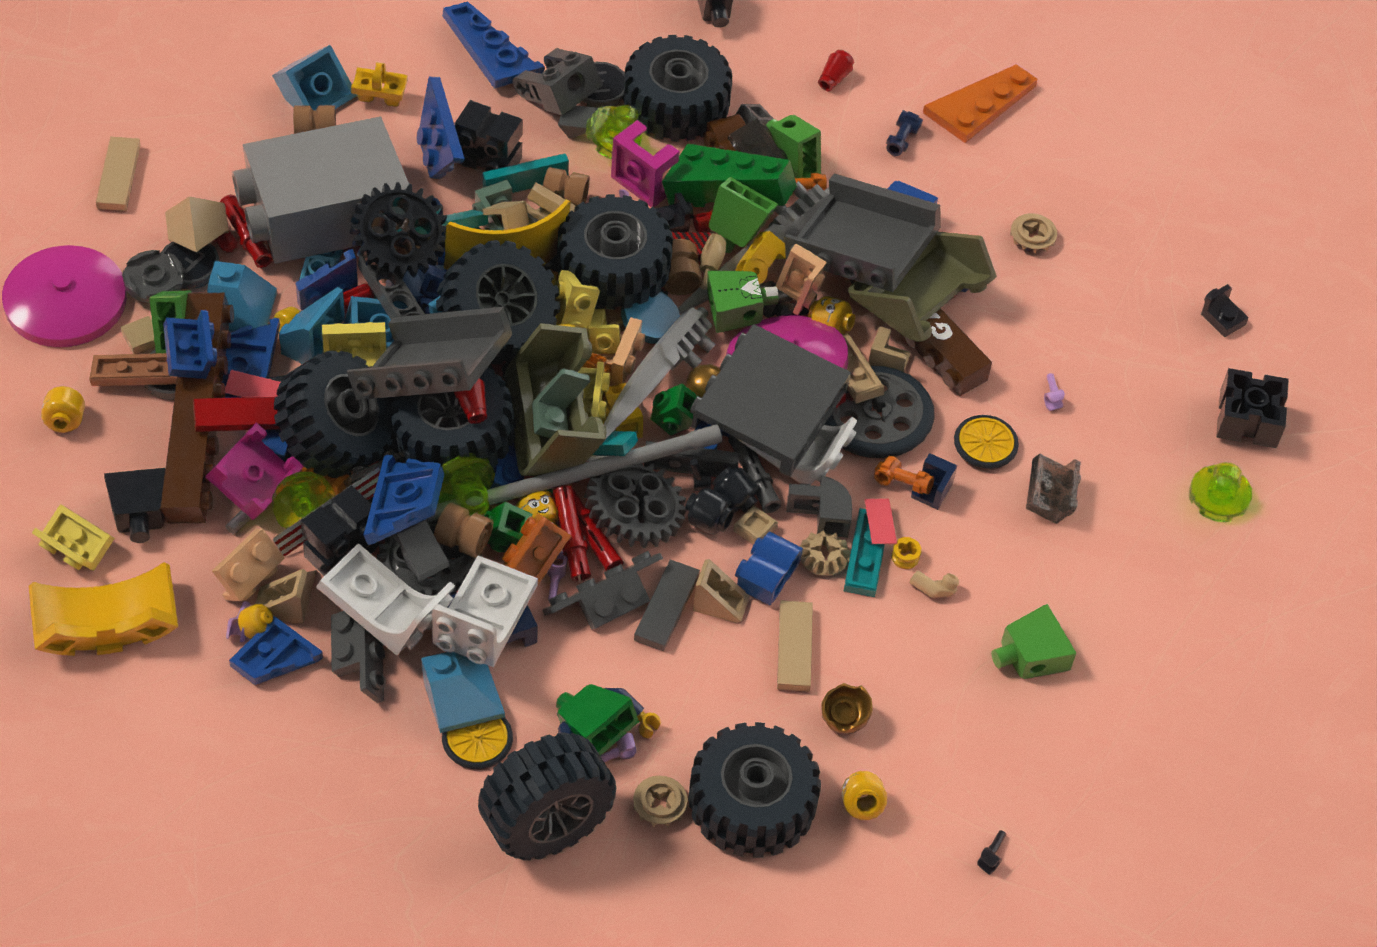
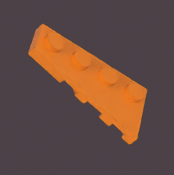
[923,64,1038,143]

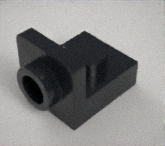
[656,192,694,232]
[1201,284,1249,338]

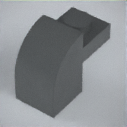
[786,476,852,538]

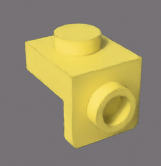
[587,309,621,354]

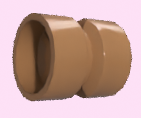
[293,105,336,134]
[543,167,590,206]
[664,239,702,295]
[434,502,493,558]

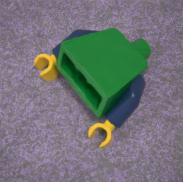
[556,684,661,756]

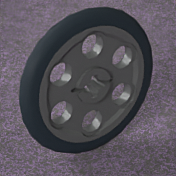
[825,366,935,458]

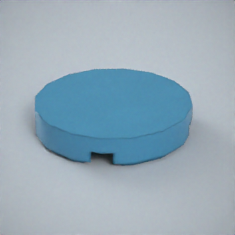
[621,291,680,344]

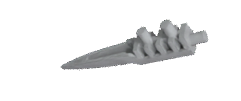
[678,181,830,314]
[604,307,716,438]

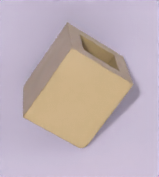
[483,201,529,230]
[868,326,911,372]

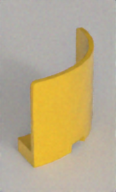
[444,199,571,270]
[29,562,178,656]

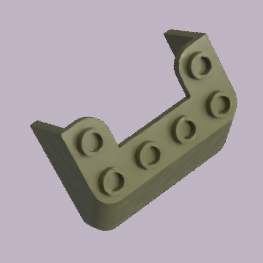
[505,323,607,477]

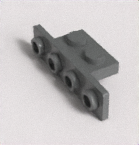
[542,551,663,630]
[331,611,386,703]

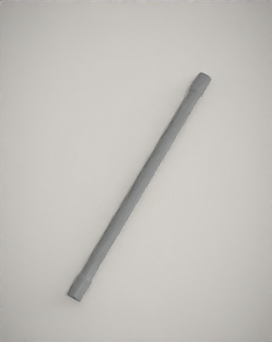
[425,424,722,523]

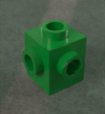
[650,383,698,436]
[484,502,533,553]

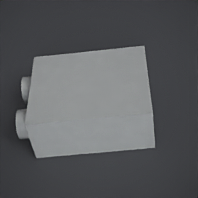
[232,116,409,264]

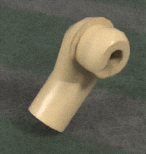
[909,570,959,598]

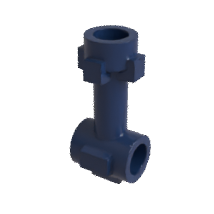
[886,110,924,156]

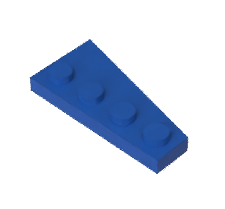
[442,1,545,89]

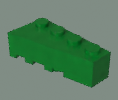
[662,144,797,207]

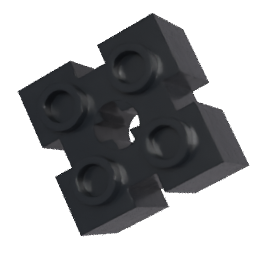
[455,100,523,172]
[1216,368,1289,448]
[301,485,379,576]

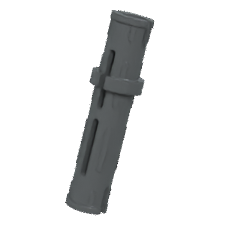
[728,435,782,513]

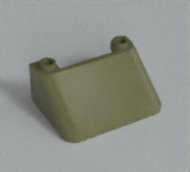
[848,232,997,342]

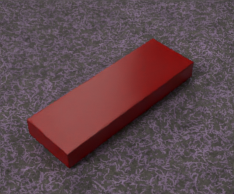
[193,397,280,432]

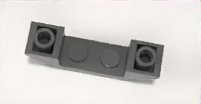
[371,503,449,580]

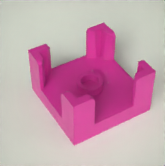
[611,120,680,208]
[205,423,304,520]

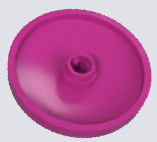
[2,245,127,347]
[726,315,848,370]

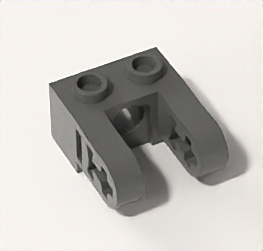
[513,48,603,115]

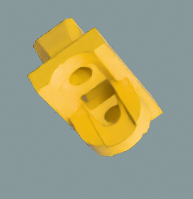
[351,62,408,107]

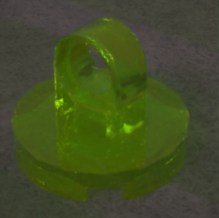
[586,105,642,159]
[438,453,495,516]
[1189,462,1252,522]
[272,472,336,529]

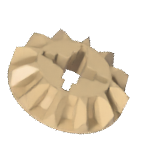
[1010,213,1057,253]
[800,529,850,576]
[633,776,688,827]

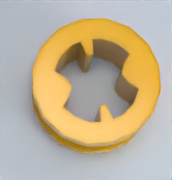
[891,537,921,569]

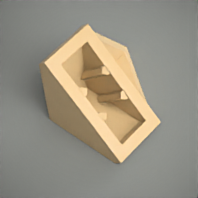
[165,196,229,252]
[693,559,750,623]
[256,569,317,624]

